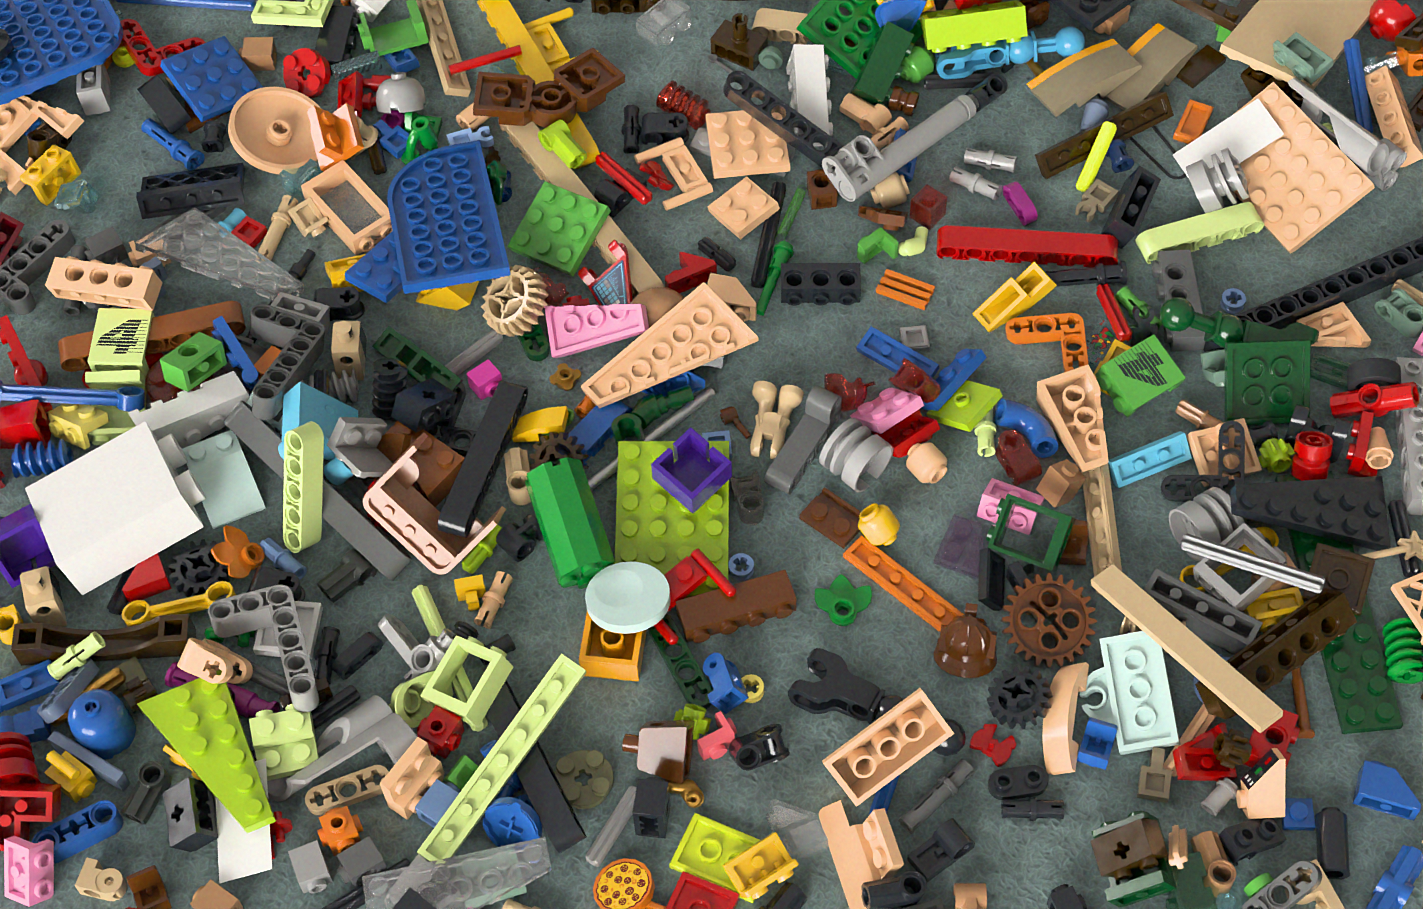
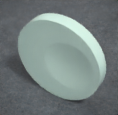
[585,562,670,634]

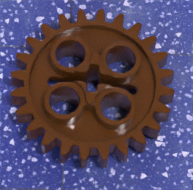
[1000,573,1097,668]

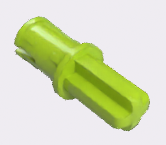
[461,525,502,574]

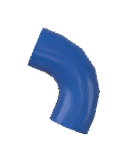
[994,399,1059,458]

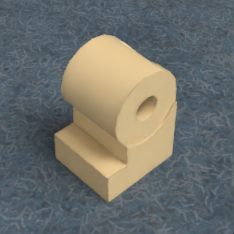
[75,857,127,901]

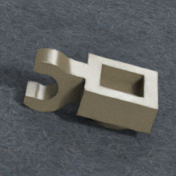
[1137,747,1172,803]

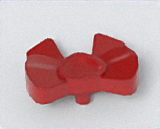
[639,161,674,191]
[969,724,1016,767]

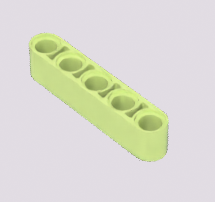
[1136,202,1264,264]
[283,421,324,553]

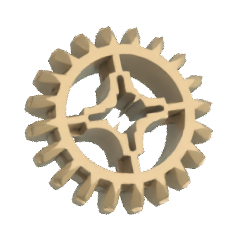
[481,264,549,337]

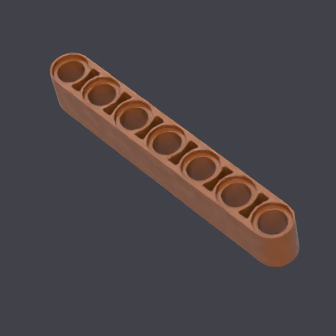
[58,301,246,372]

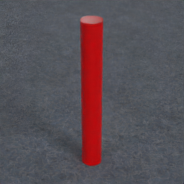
[448,45,522,75]

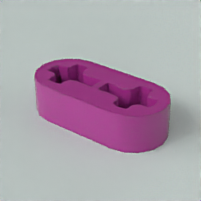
[1003,181,1038,226]

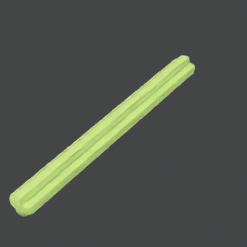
[412,585,488,732]

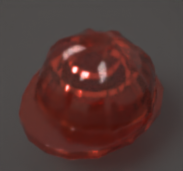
[824,373,876,412]

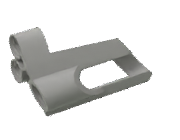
[1288,78,1407,191]
[267,695,417,802]

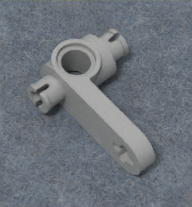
[378,613,455,681]

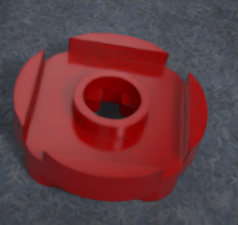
[283,48,331,99]

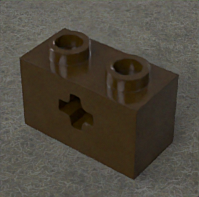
[1090,818,1169,881]

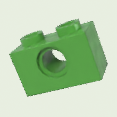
[160,332,227,392]

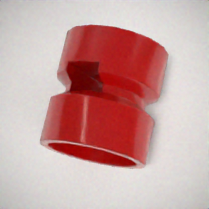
[1291,431,1333,481]

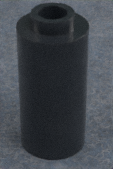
[1315,807,1350,880]

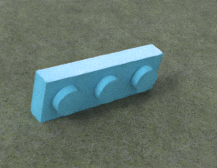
[1108,431,1192,488]

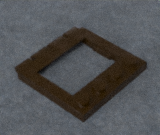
[1171,0,1259,32]

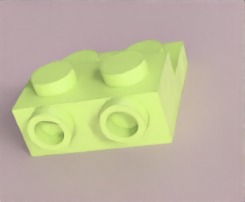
[249,704,319,781]

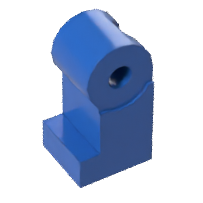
[703,653,749,714]
[0,704,51,743]

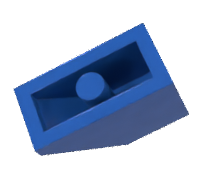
[1353,760,1421,821]

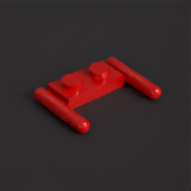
[654,548,737,645]

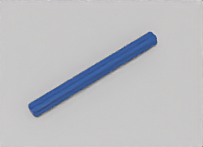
[116,0,256,11]

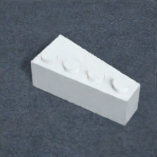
[786,44,833,146]
[128,371,250,449]

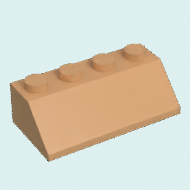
[822,688,954,807]

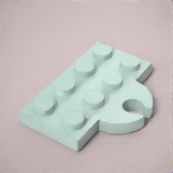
[1080,631,1181,755]

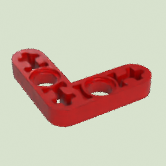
[120,19,206,76]

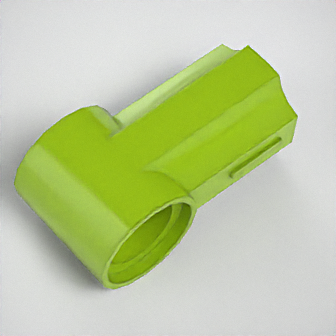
[538,119,587,169]

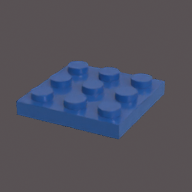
[160,36,263,122]

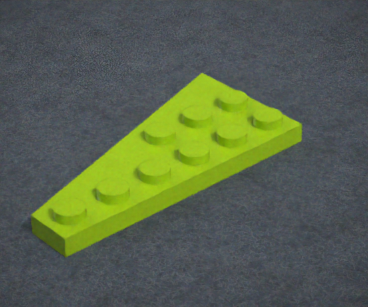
[137,670,276,833]

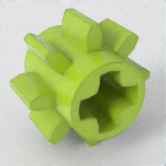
[1258,438,1295,473]
[673,704,711,740]

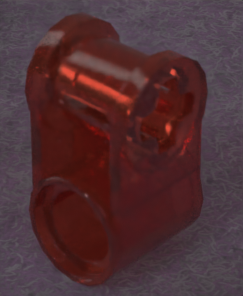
[888,358,941,403]
[995,430,1042,486]

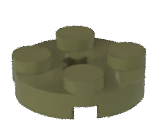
[554,750,614,809]

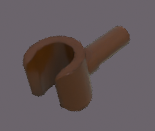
[720,406,752,439]

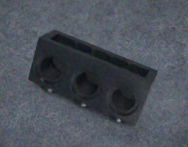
[781,263,861,306]

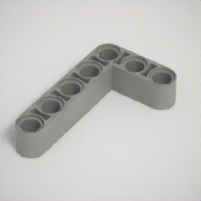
[208,585,319,712]

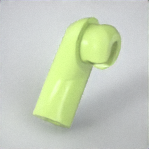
[898,227,928,256]

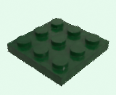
[1224,339,1311,425]

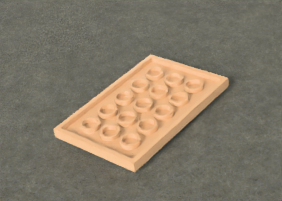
[1234,82,1375,254]

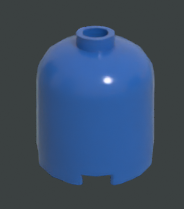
[68,689,136,759]

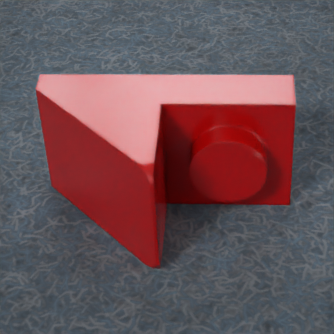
[665,252,717,294]

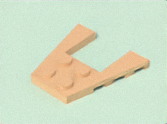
[0,95,84,195]

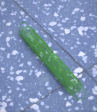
[775,185,807,243]

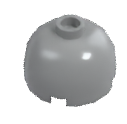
[376,72,427,113]

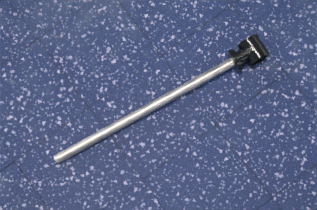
[496,387,715,562]

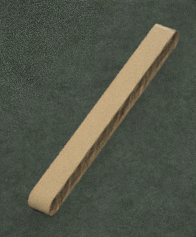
[498,119,664,298]

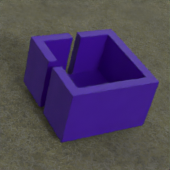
[651,427,732,513]
[0,504,56,588]

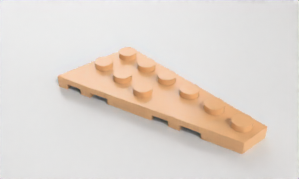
[581,282,759,409]

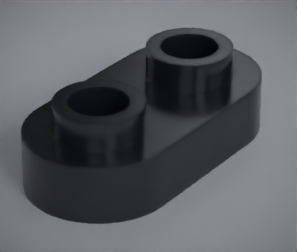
[988,765,1048,800]

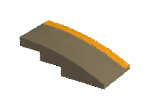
[1103,23,1198,110]
[1026,38,1142,117]

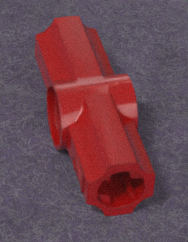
[1330,382,1420,418]

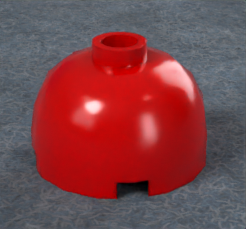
[1368,0,1416,42]

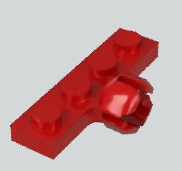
[0,315,53,418]

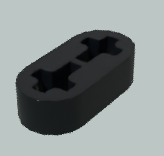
[332,632,383,680]

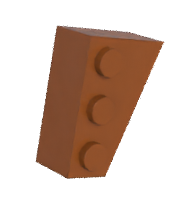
[385,421,465,507]

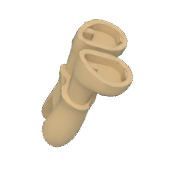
[750,381,804,460]

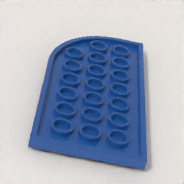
[387,140,511,294]

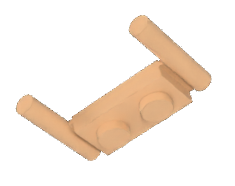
[634,137,713,211]

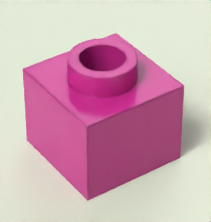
[466,359,502,401]

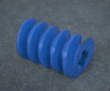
[11,439,74,478]

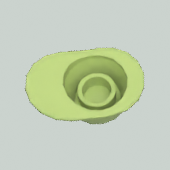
[389,671,453,728]

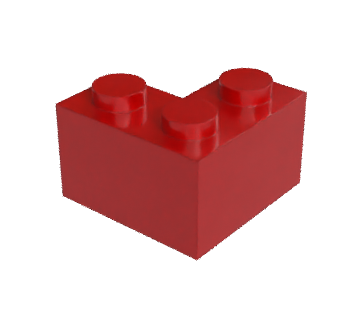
[0,782,61,851]

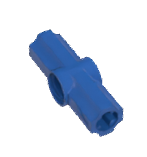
[1365,845,1423,909]

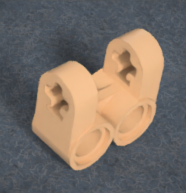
[177,638,253,684]

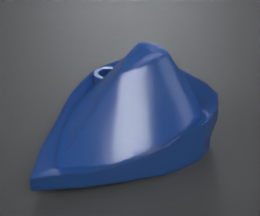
[875,0,927,32]

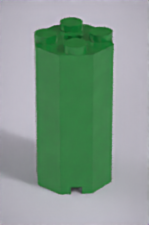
[525,457,615,589]

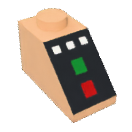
[1236,748,1285,819]

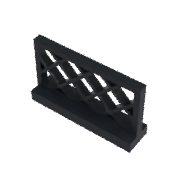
[136,163,245,220]

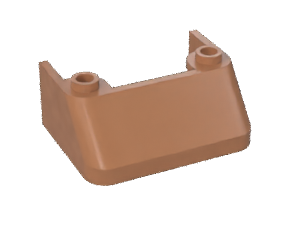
[363,432,506,575]

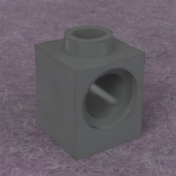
[84,226,129,265]
[337,836,387,888]

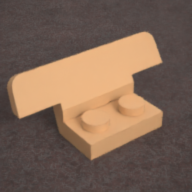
[819,800,904,909]

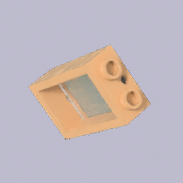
[301,160,392,256]

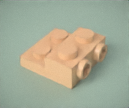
[380,737,445,820]

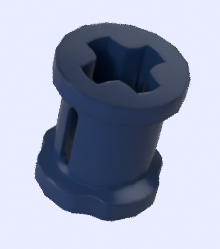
[1105,139,1134,173]

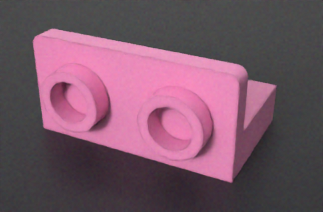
[977,478,1044,535]
[4,836,54,907]

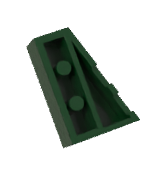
[851,21,914,105]

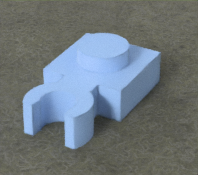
[447,126,494,147]

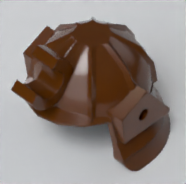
[933,603,997,678]

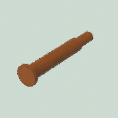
[1292,667,1315,739]

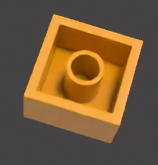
[579,611,647,682]

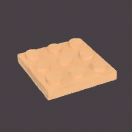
[706,110,790,179]

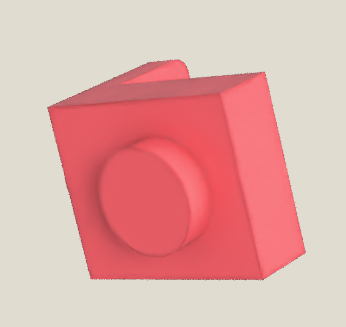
[697,711,737,761]

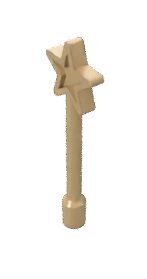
[1361,530,1423,561]

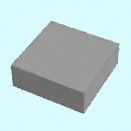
[899,325,930,352]

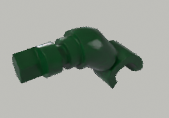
[611,385,694,447]

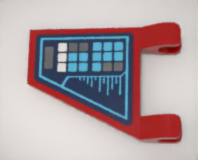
[578,239,633,306]

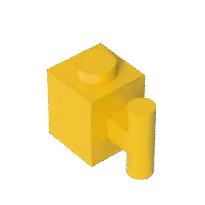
[44,750,98,803]

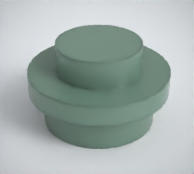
[759,46,783,69]

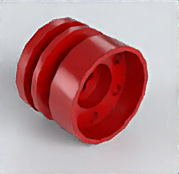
[0,732,41,783]

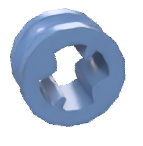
[1220,288,1246,314]
[729,553,754,581]

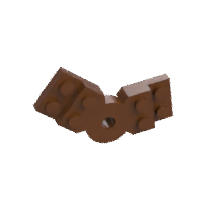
[473,47,625,128]

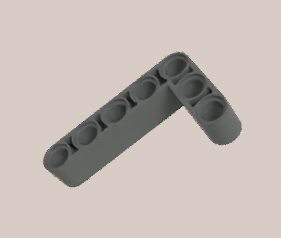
[250,304,325,420]

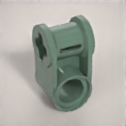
[1375,288,1423,338]

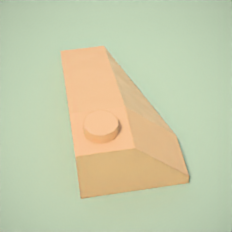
[1036,365,1108,472]

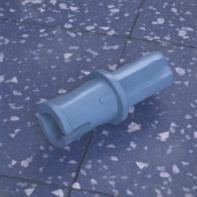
[260,537,307,580]

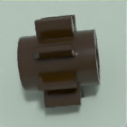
[122,676,158,714]
[1213,728,1252,769]

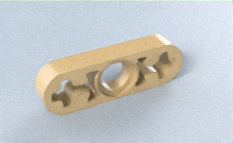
[305,765,389,816]

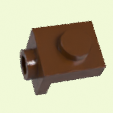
[1020,0,1050,30]
[1060,519,1089,565]
[126,865,172,909]

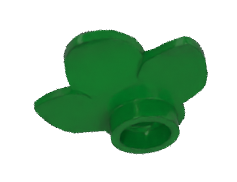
[815,574,872,626]

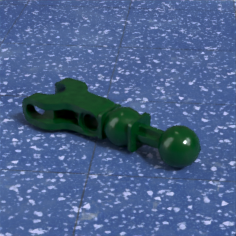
[1160,297,1319,376]

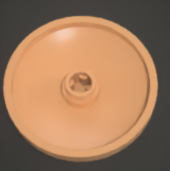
[228,87,320,175]

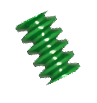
[1382,617,1423,684]

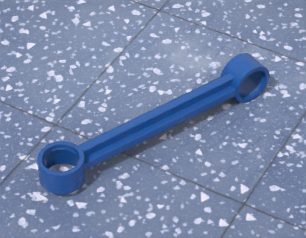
[0,380,145,412]

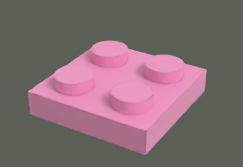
[850,388,924,434]

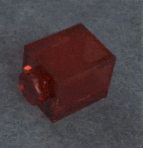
[910,184,947,230]

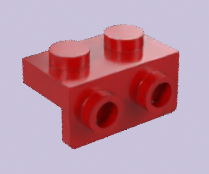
[871,409,941,458]
[1345,411,1378,477]

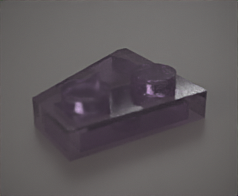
[934,514,984,580]

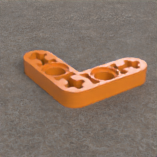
[1005,313,1088,372]

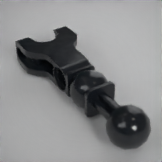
[788,648,966,756]

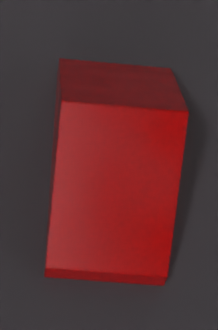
[122,552,172,602]

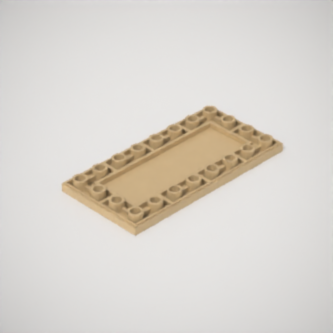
[1219,0,1376,90]

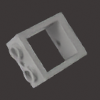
[1193,523,1287,612]

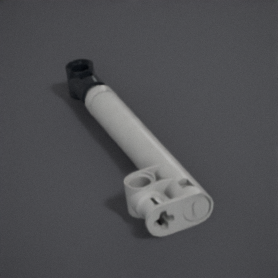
[822,73,1008,202]

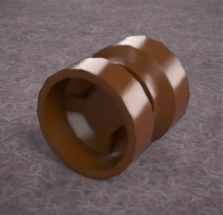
[888,86,920,117]

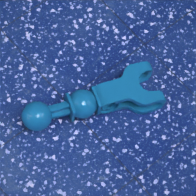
[933,26,1085,79]

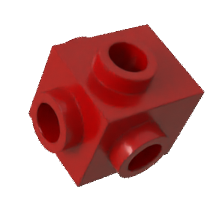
[417,705,465,759]

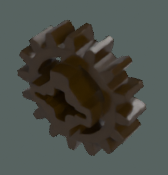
[529,432,589,469]

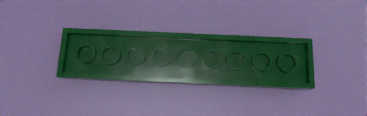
[1275,471,1403,734]

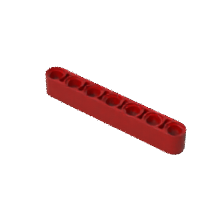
[936,225,1118,267]

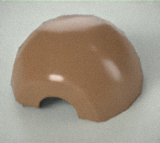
[630,287,685,328]

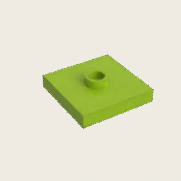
[926,380,1003,432]

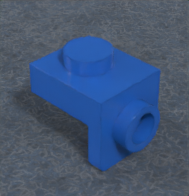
[1077,717,1118,770]

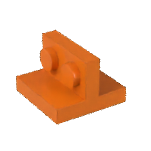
[307,103,364,172]

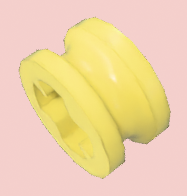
[741,674,764,703]

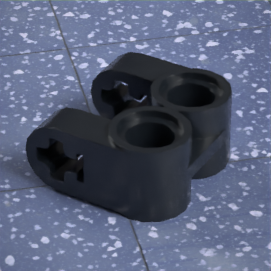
[1284,404,1352,463]

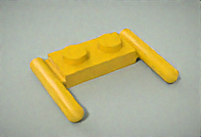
[523,7,599,74]

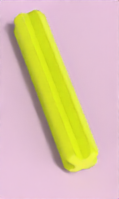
[1076,121,1117,192]

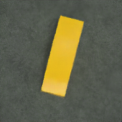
[972,262,1057,332]

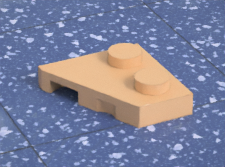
[1296,302,1371,348]

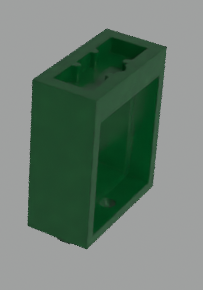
[986,494,1076,572]

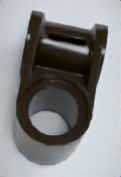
[27,122,72,162]

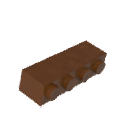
[676,570,796,643]

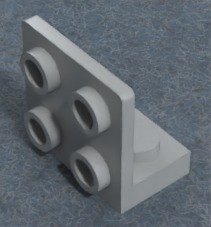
[327,417,393,478]

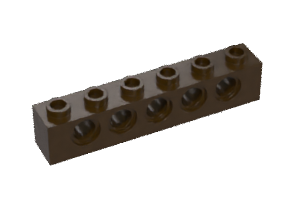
[1195,588,1357,720]

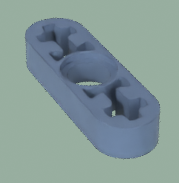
[37,657,100,724]

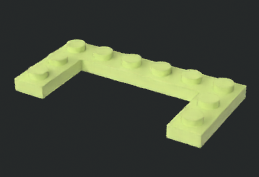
[251,0,334,27]

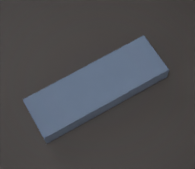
[48,731,130,792]

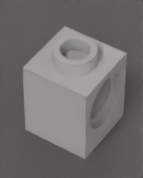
[288,840,333,894]

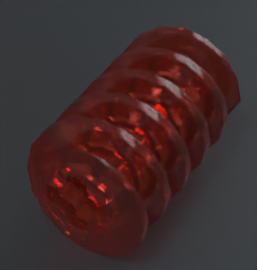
[656,80,711,130]

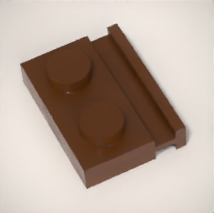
[799,487,861,549]

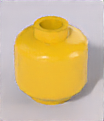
[858,503,900,546]

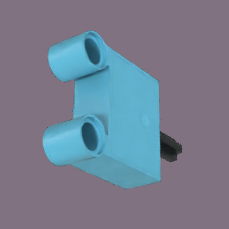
[278,369,358,485]

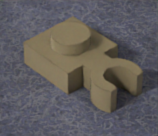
[1075,179,1119,222]

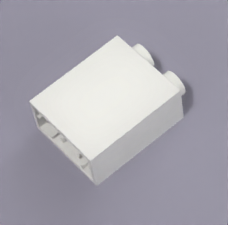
[25,421,206,595]

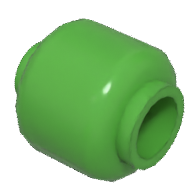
[900,46,935,84]

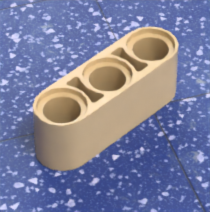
[752,8,815,45]

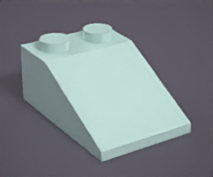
[182,430,266,529]

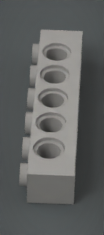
[1394,357,1423,515]

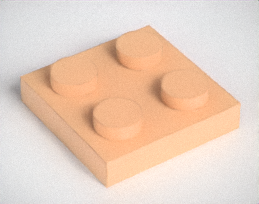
[707,176,780,240]

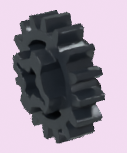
[169,539,230,597]
[986,666,1053,729]

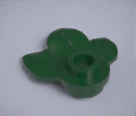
[486,160,507,205]

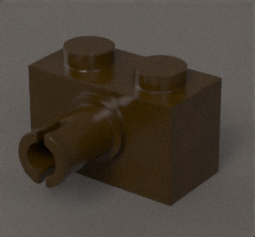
[710,13,768,71]

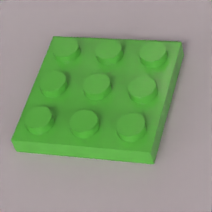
[507,181,611,277]

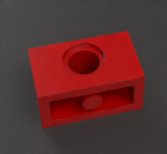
[1243,709,1301,770]

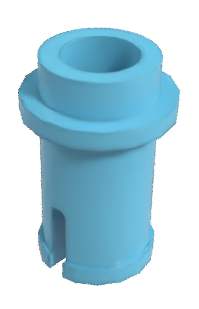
[215,208,247,240]

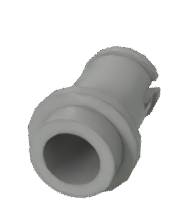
[1201,778,1239,817]

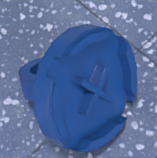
[483,794,542,854]

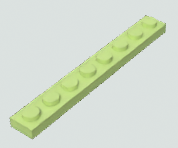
[417,653,586,871]

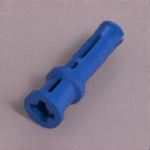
[141,118,205,170]

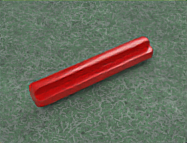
[595,152,653,205]
[1096,284,1132,342]

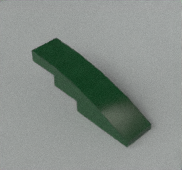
[372,326,463,391]

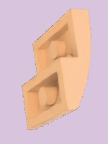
[1186,418,1262,487]

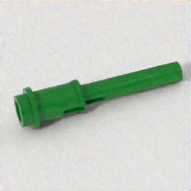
[756,241,794,316]

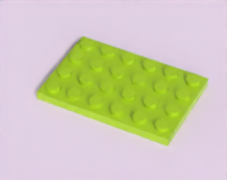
[615,441,729,599]

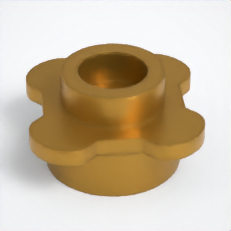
[549,363,581,391]

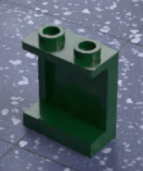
[1091,811,1177,907]

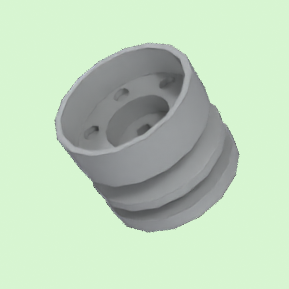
[1186,148,1250,213]
[819,418,893,493]
[1168,487,1244,562]

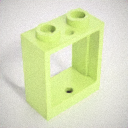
[420,635,513,728]

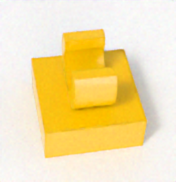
[454,574,486,611]

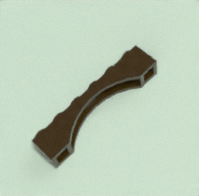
[11,614,196,666]

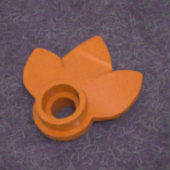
[211,525,264,579]

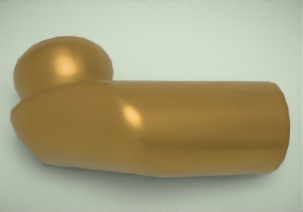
[665,779,704,808]

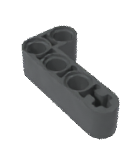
[0,220,75,315]
[764,385,842,495]

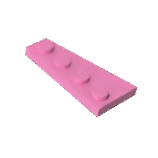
[544,304,649,358]

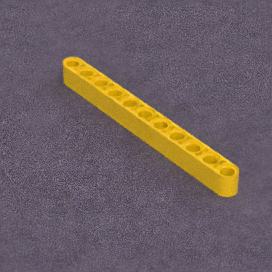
[476,0,600,169]

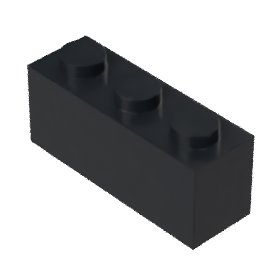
[315,5,361,76]
[1101,166,1161,249]

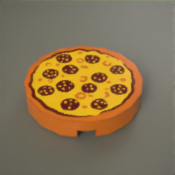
[593,858,655,909]

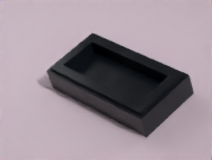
[978,547,1005,611]

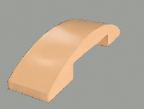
[1043,662,1089,775]

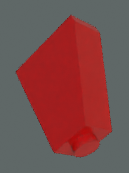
[0,400,52,450]

